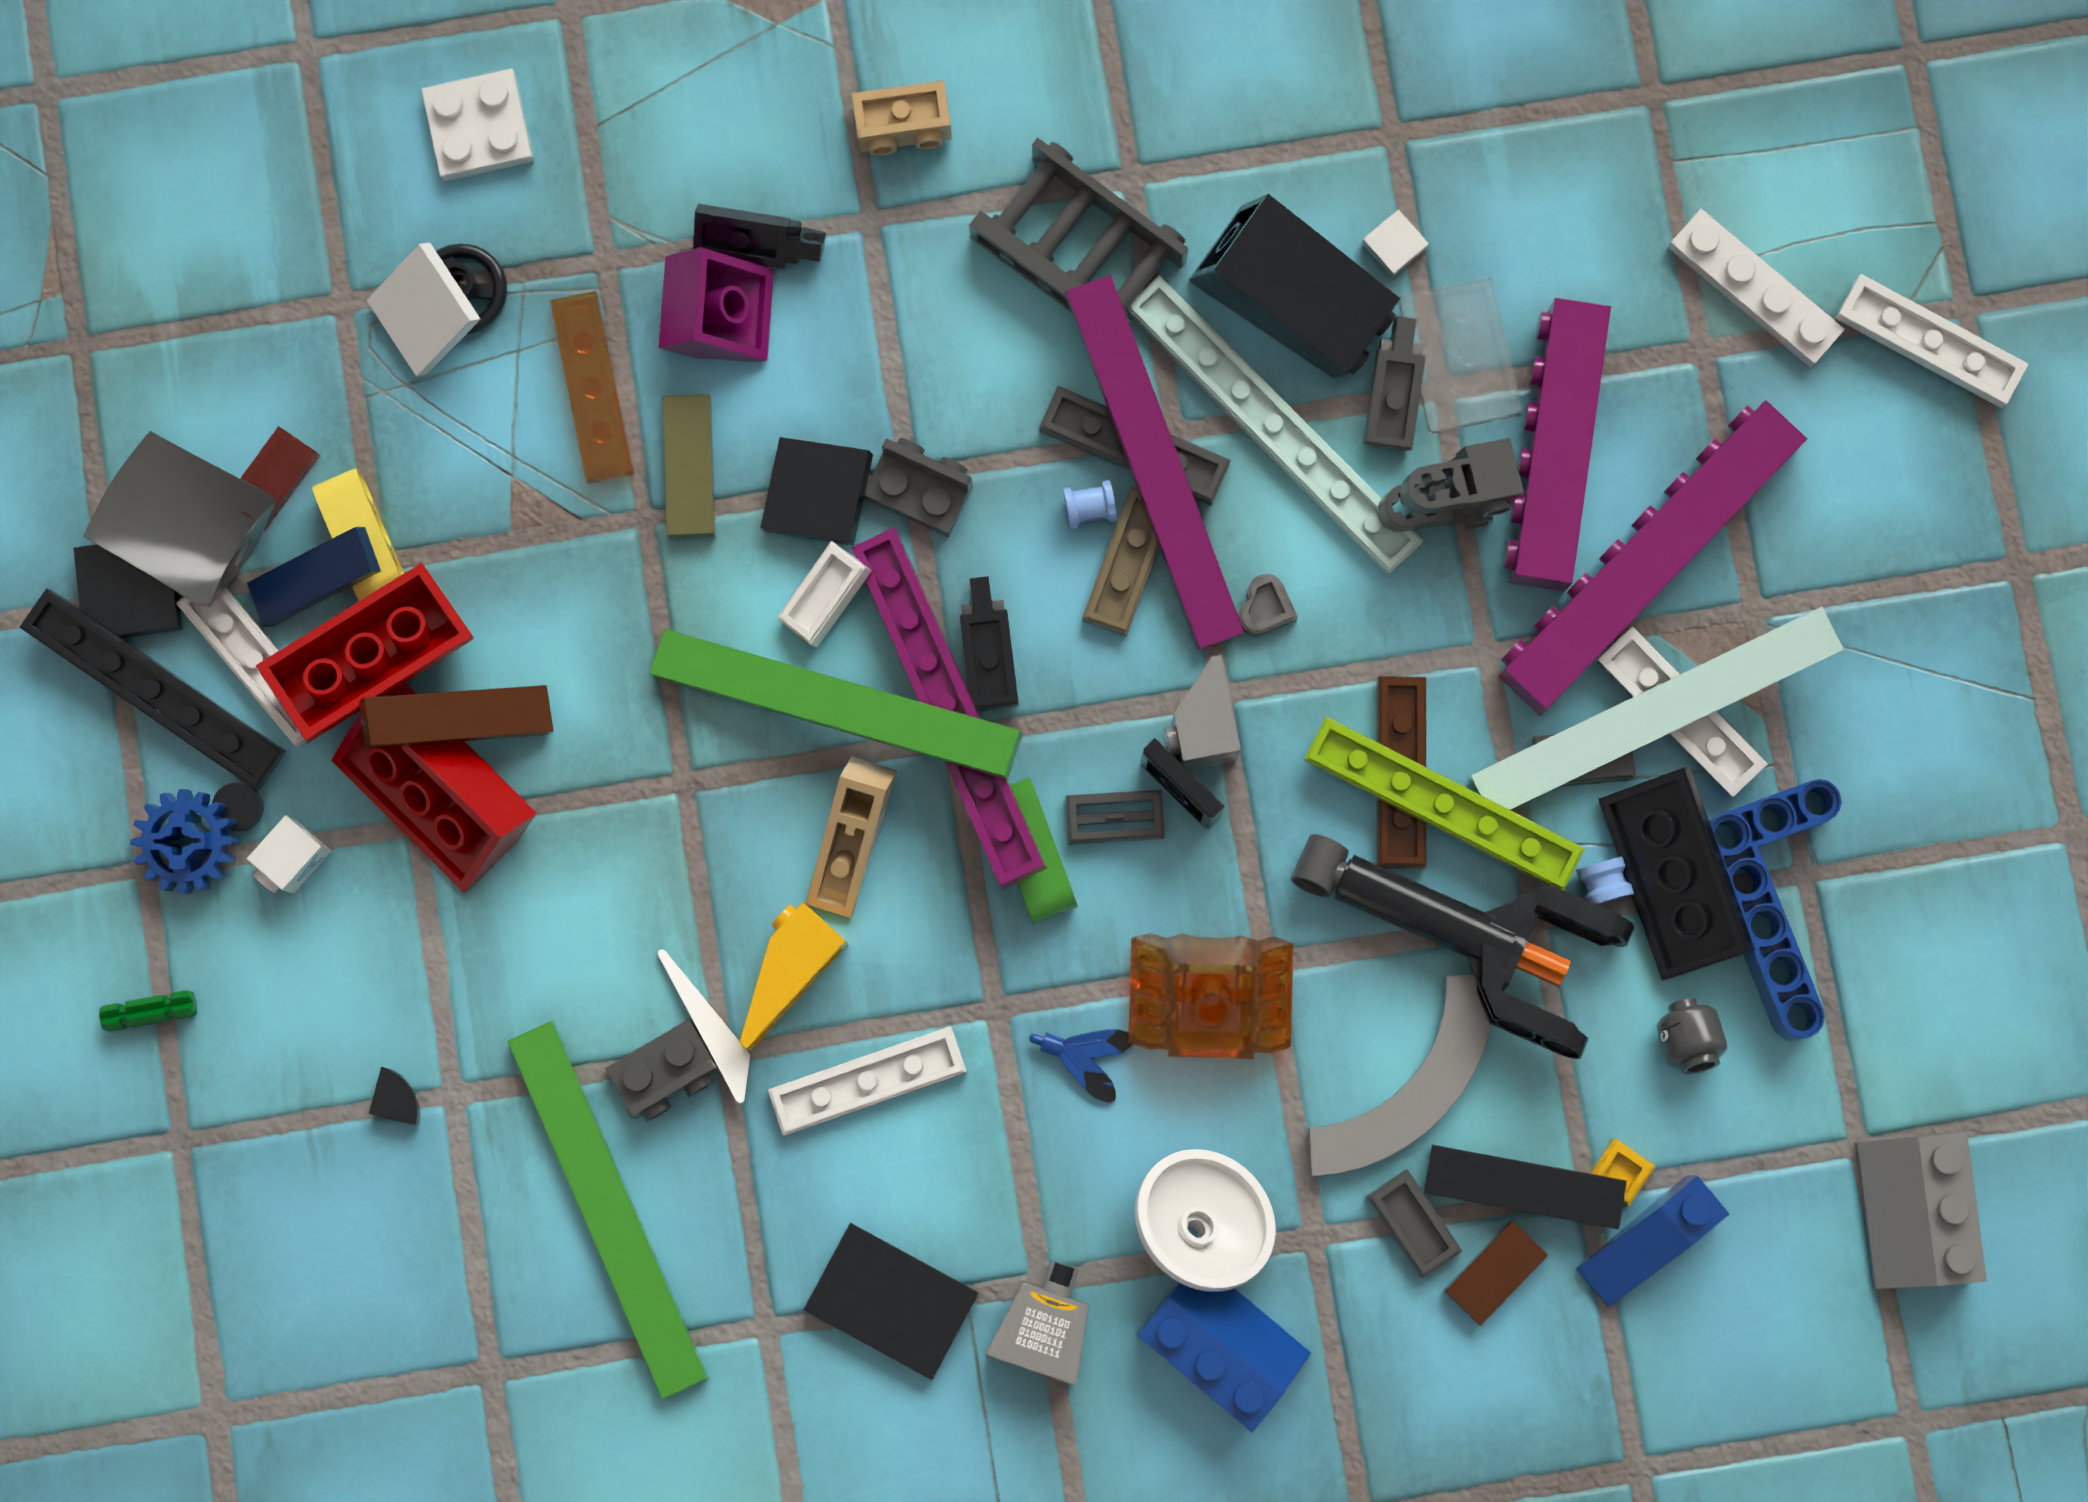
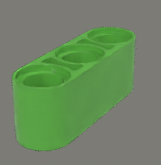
[1010,777,1078,924]

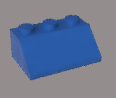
[1136,1282,1311,1433]

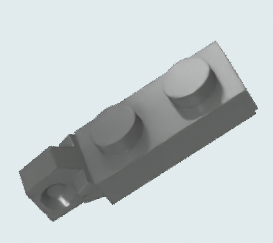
[1363,316,1426,451]

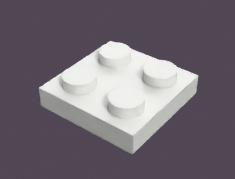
[421,68,535,182]

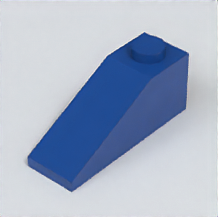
[1576,1175,1730,1307]

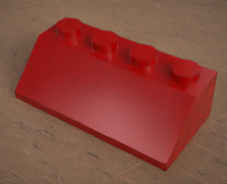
[255,563,474,744]
[331,683,537,893]

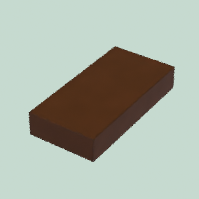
[1444,1220,1548,1326]

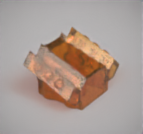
[1128,933,1293,1059]

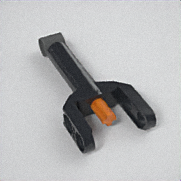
[1291,834,1634,1059]

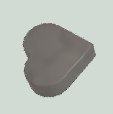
[1238,574,1298,636]

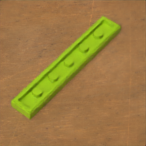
[1303,716,1585,890]

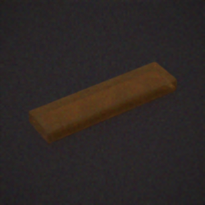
[550,291,634,484]

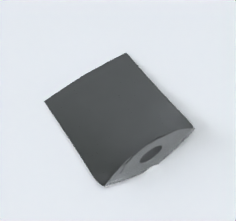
[83,431,277,607]

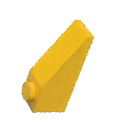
[739,902,849,1051]

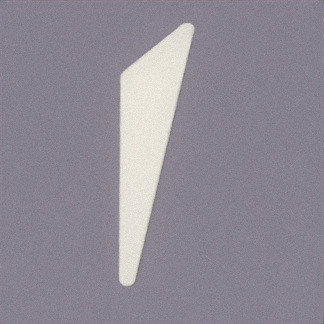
[658,950,750,1103]

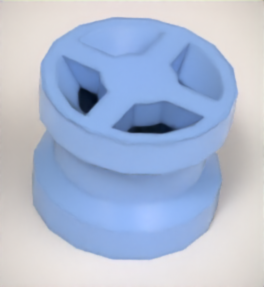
[1576,857,1634,905]

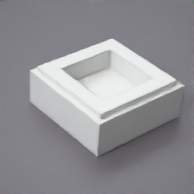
[1362,209,1429,278]

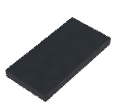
[1598,766,1755,981]

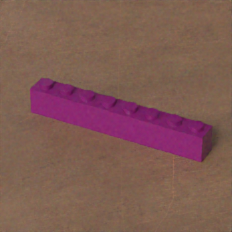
[1498,400,1808,716]

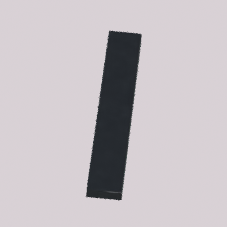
[19,588,286,790]

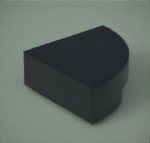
[369,1067,420,1125]

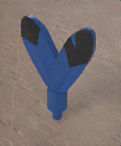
[1029,1029,1135,1102]

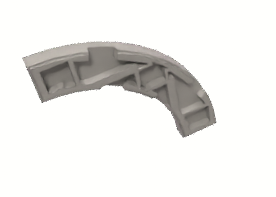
[1308,975,1491,1176]

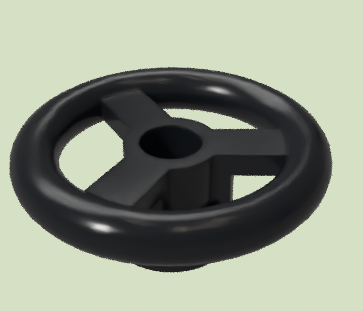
[436,244,507,334]

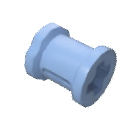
[1063,480,1117,530]

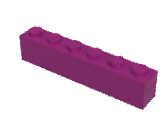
[1503,298,1611,592]

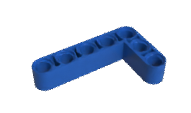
[1710,779,1842,1040]

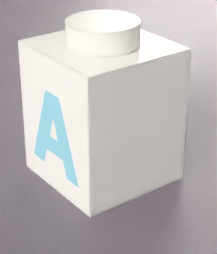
[246,815,332,894]

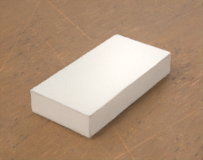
[777,541,872,647]

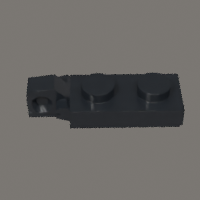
[693,204,826,268]
[960,576,1019,711]

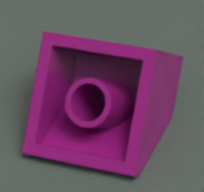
[658,247,774,362]

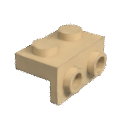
[852,80,952,156]

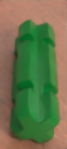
[99,990,197,1032]

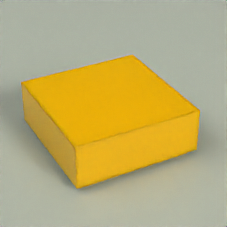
[1590,1138,1656,1207]

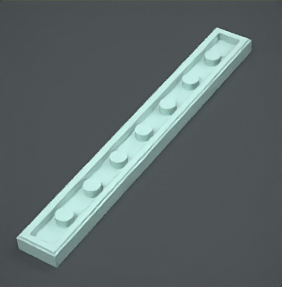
[1127,275,1423,576]
[1471,607,1844,810]

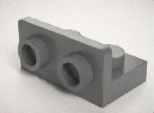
[864,438,973,537]
[605,1019,719,1122]

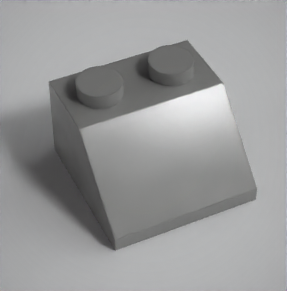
[1164,655,1241,771]

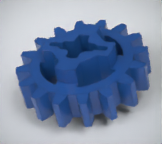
[130,789,240,894]

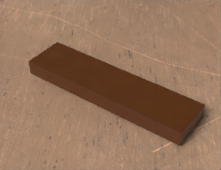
[1377,676,1426,868]
[359,685,554,749]

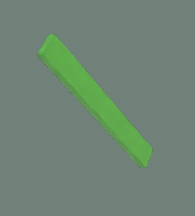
[649,629,1023,780]
[507,1021,709,1399]

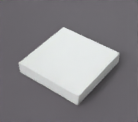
[366,242,480,377]

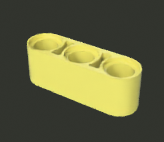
[312,468,404,601]

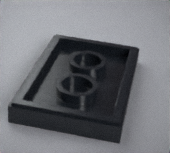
[803,1223,979,1380]

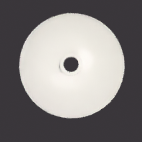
[1135,1149,1276,1292]

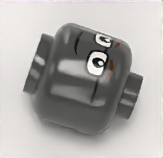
[1657,998,1727,1074]

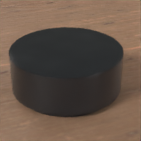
[212,782,264,832]

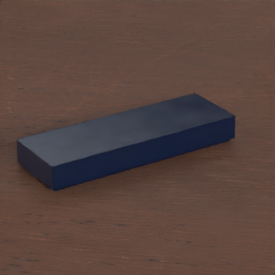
[247,527,381,627]

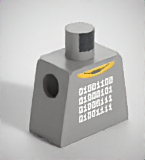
[986,1260,1088,1385]

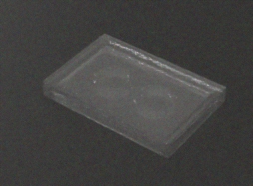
[1398,277,1523,435]

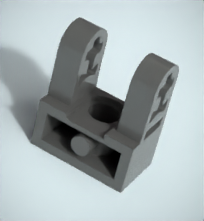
[1378,438,1524,532]

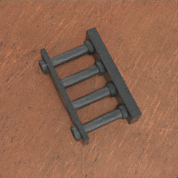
[969,137,1188,328]

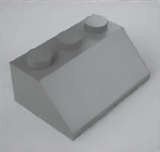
[1855,1132,1987,1289]

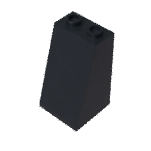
[1189,194,1401,378]

